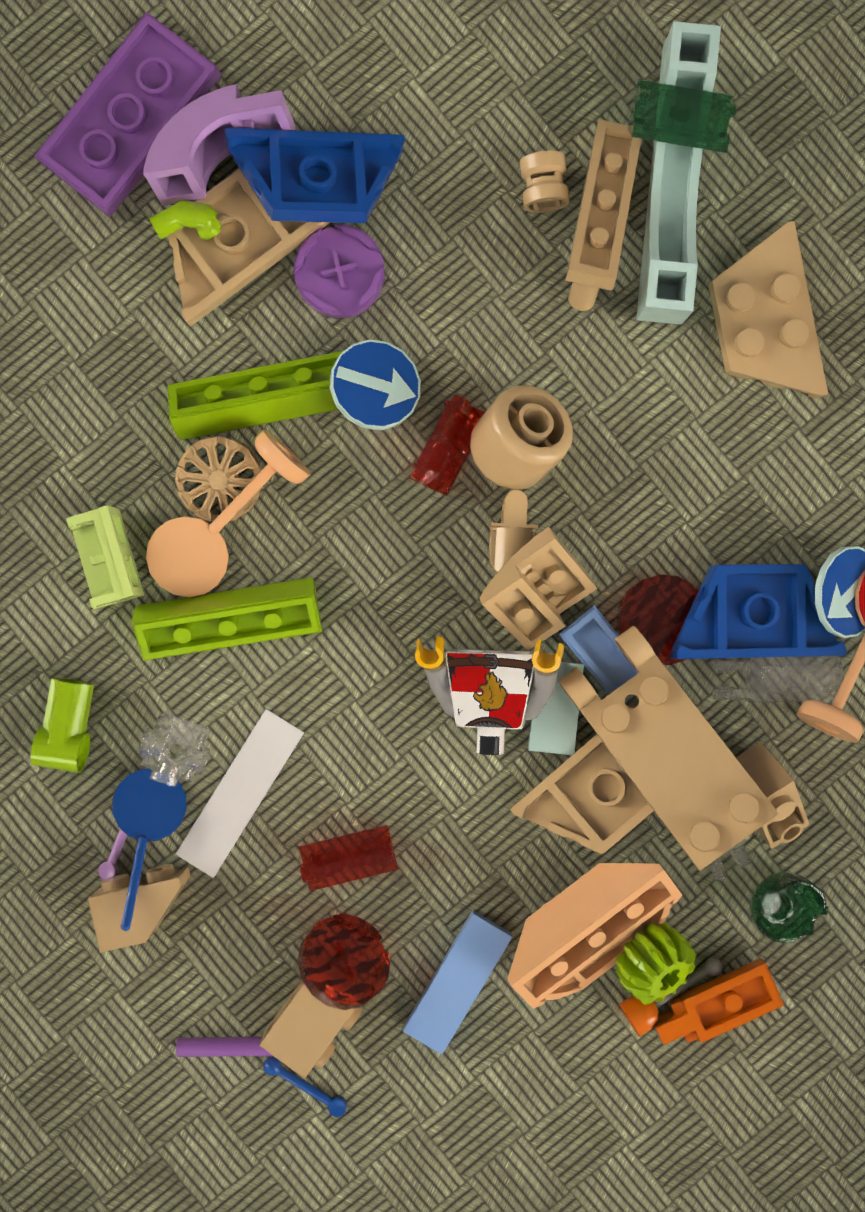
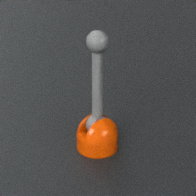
[619,957,723,1037]

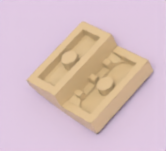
[479,527,597,651]

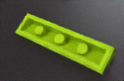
[167,351,343,440]
[131,578,322,661]

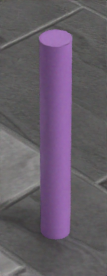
[176,1037,273,1057]

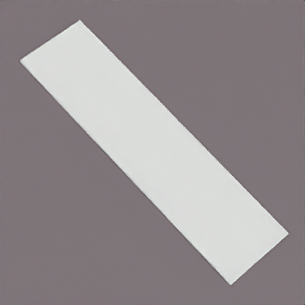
[176,709,304,878]

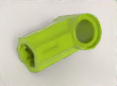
[31,678,94,773]

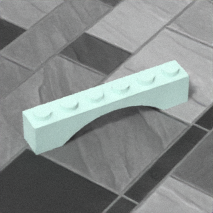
[636,21,721,325]

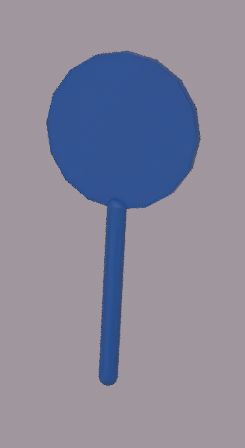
[112,769,186,931]

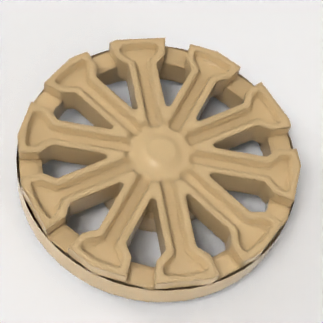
[175,436,262,522]

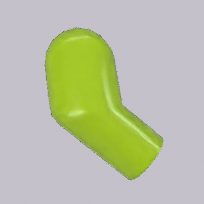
[149,200,221,240]

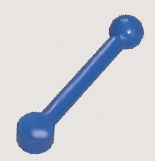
[263,1057,347,1117]

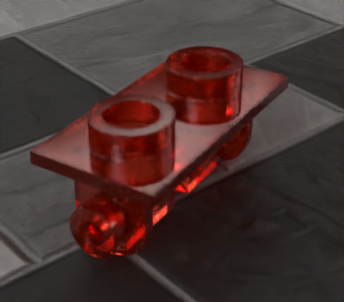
[410,394,485,496]
[299,825,398,891]

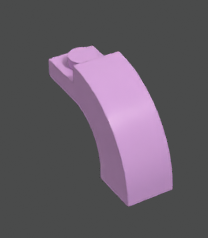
[143,84,295,205]

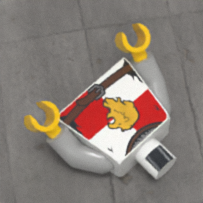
[415,636,564,755]

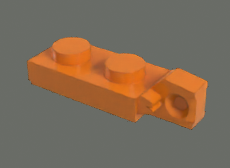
[654,958,784,1045]

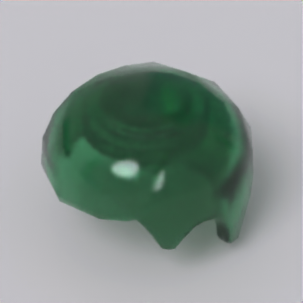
[750,872,828,943]

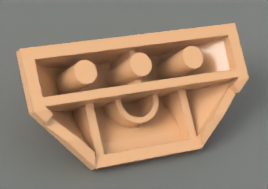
[507,863,682,1009]

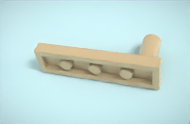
[565,119,643,311]

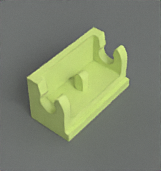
[66,505,145,609]

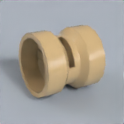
[519,150,570,213]

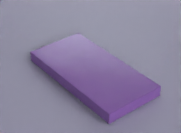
[34,12,221,217]

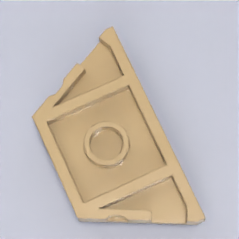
[168,168,330,327]
[708,221,828,399]
[510,699,654,855]

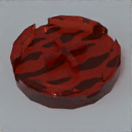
[617,574,699,665]
[298,913,390,1010]

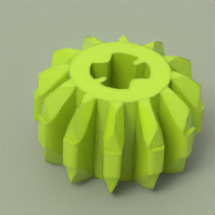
[615,922,697,1005]

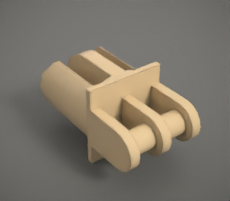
[489,490,538,573]

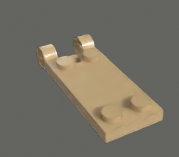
[558,626,779,871]

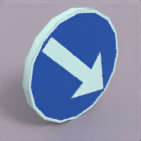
[330,339,421,430]
[815,546,865,638]

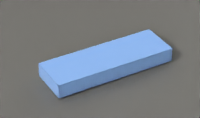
[403,910,512,1055]

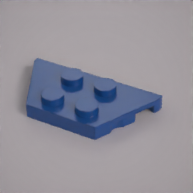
[225,128,405,223]
[671,564,846,659]

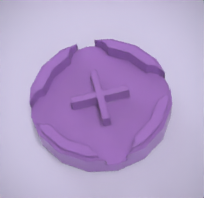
[294,224,385,319]

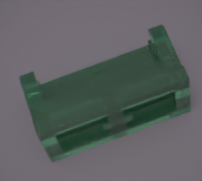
[627,79,736,153]

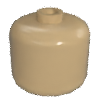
[470,385,573,490]

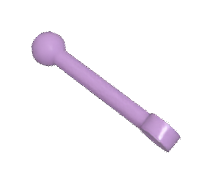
[98,829,127,880]

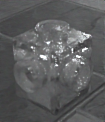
[138,713,211,787]

